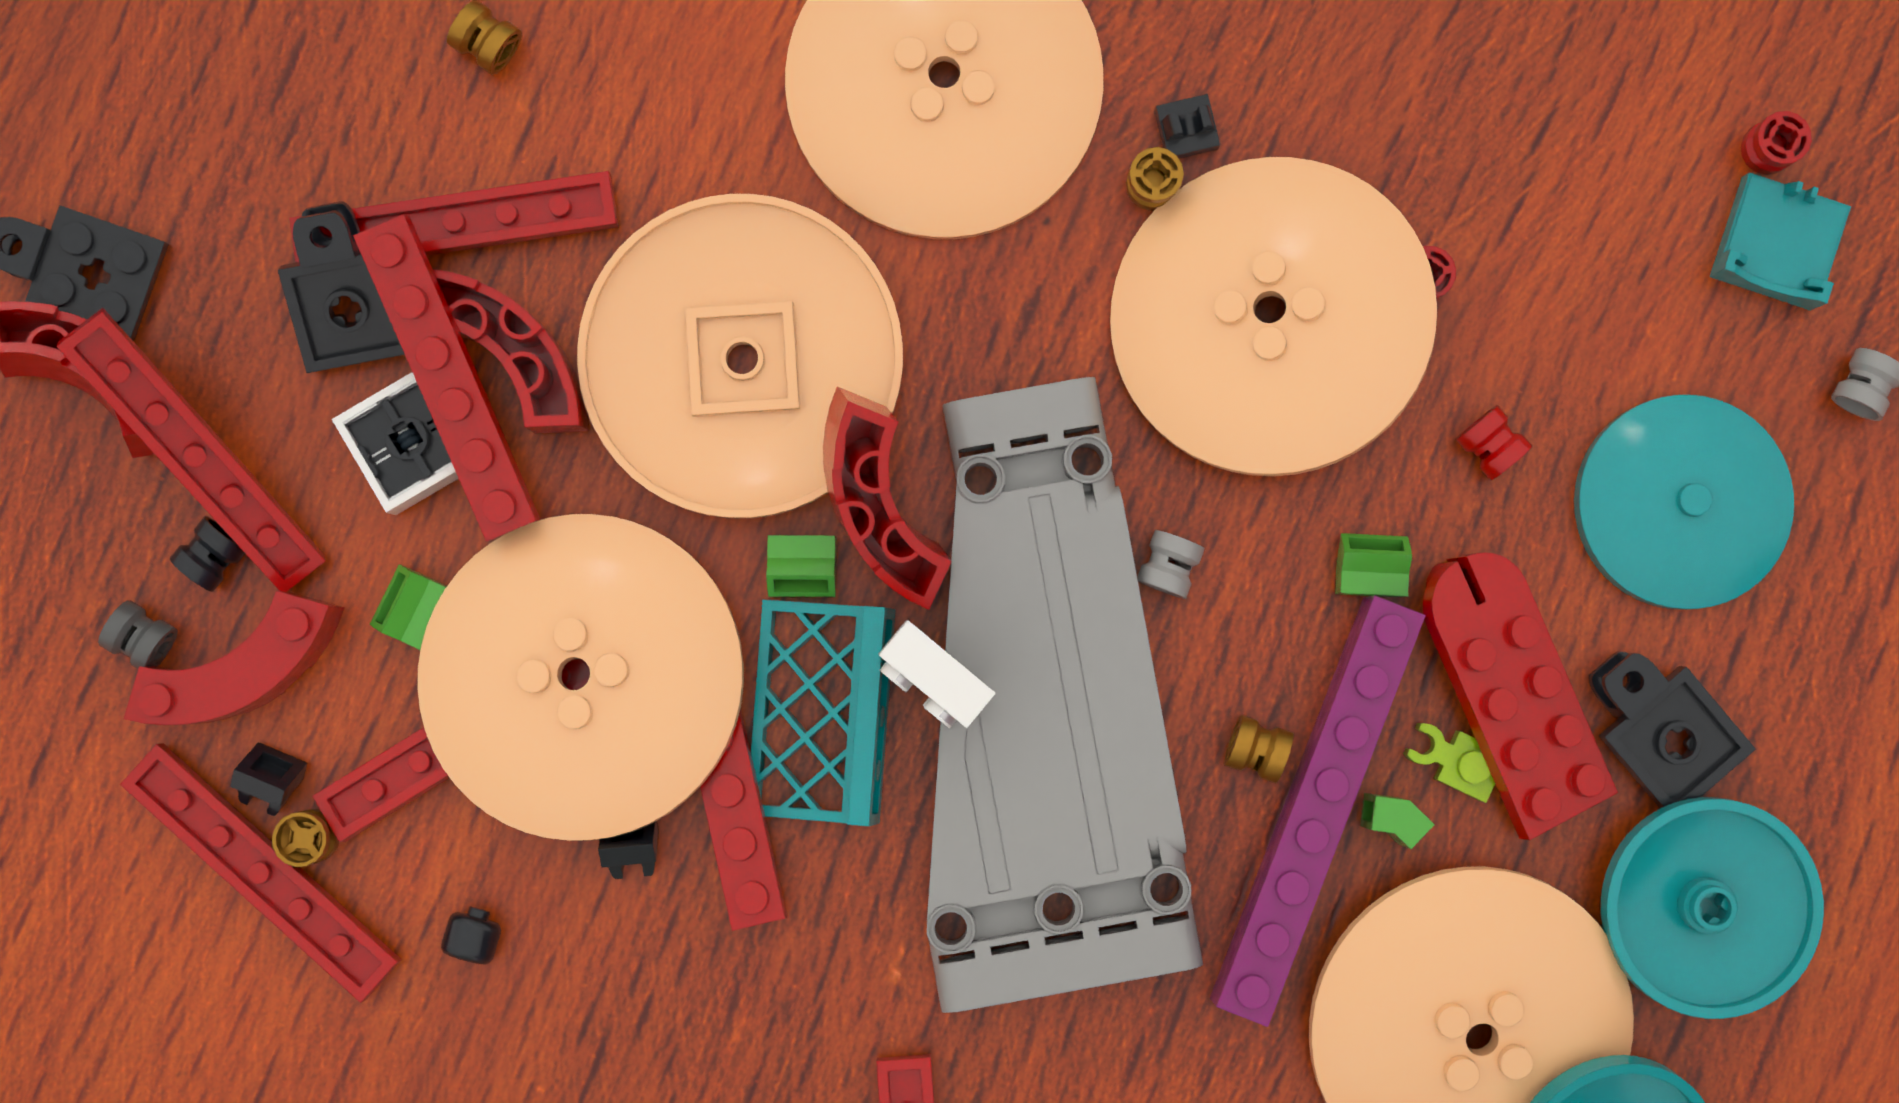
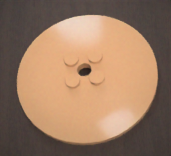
[785,0,1103,239]
[1110,157,1437,476]
[577,194,903,518]
[417,514,744,841]
[1309,866,1634,1103]

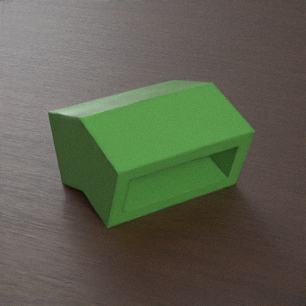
[1335,533,1412,598]
[766,535,837,597]
[370,564,447,650]
[1360,793,1435,849]

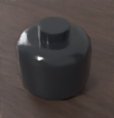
[441,906,501,965]

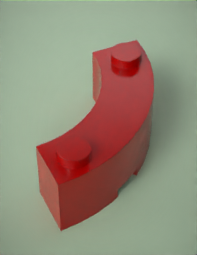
[433,269,589,434]
[0,301,154,458]
[823,386,952,610]
[123,591,345,725]

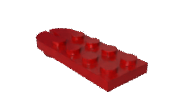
[1423,552,1618,840]

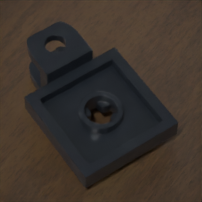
[278,201,405,373]
[0,205,169,341]
[1589,651,1756,808]

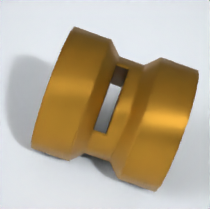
[447,0,522,75]
[1126,147,1184,211]
[1224,715,1294,783]
[272,809,339,867]

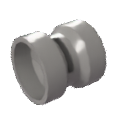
[1831,348,1899,421]
[1137,530,1205,599]

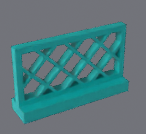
[751,599,896,826]

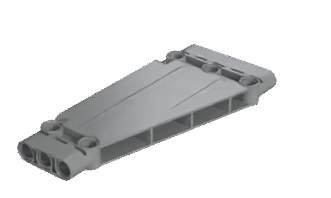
[927,377,1203,1013]

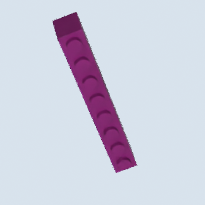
[1210,595,1426,1027]

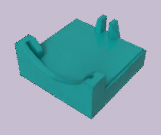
[1709,172,1851,311]

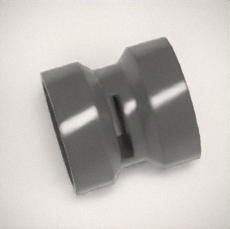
[98,600,178,669]

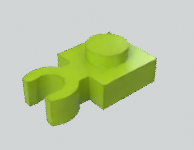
[1403,723,1495,803]

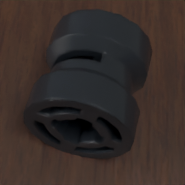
[170,516,245,592]

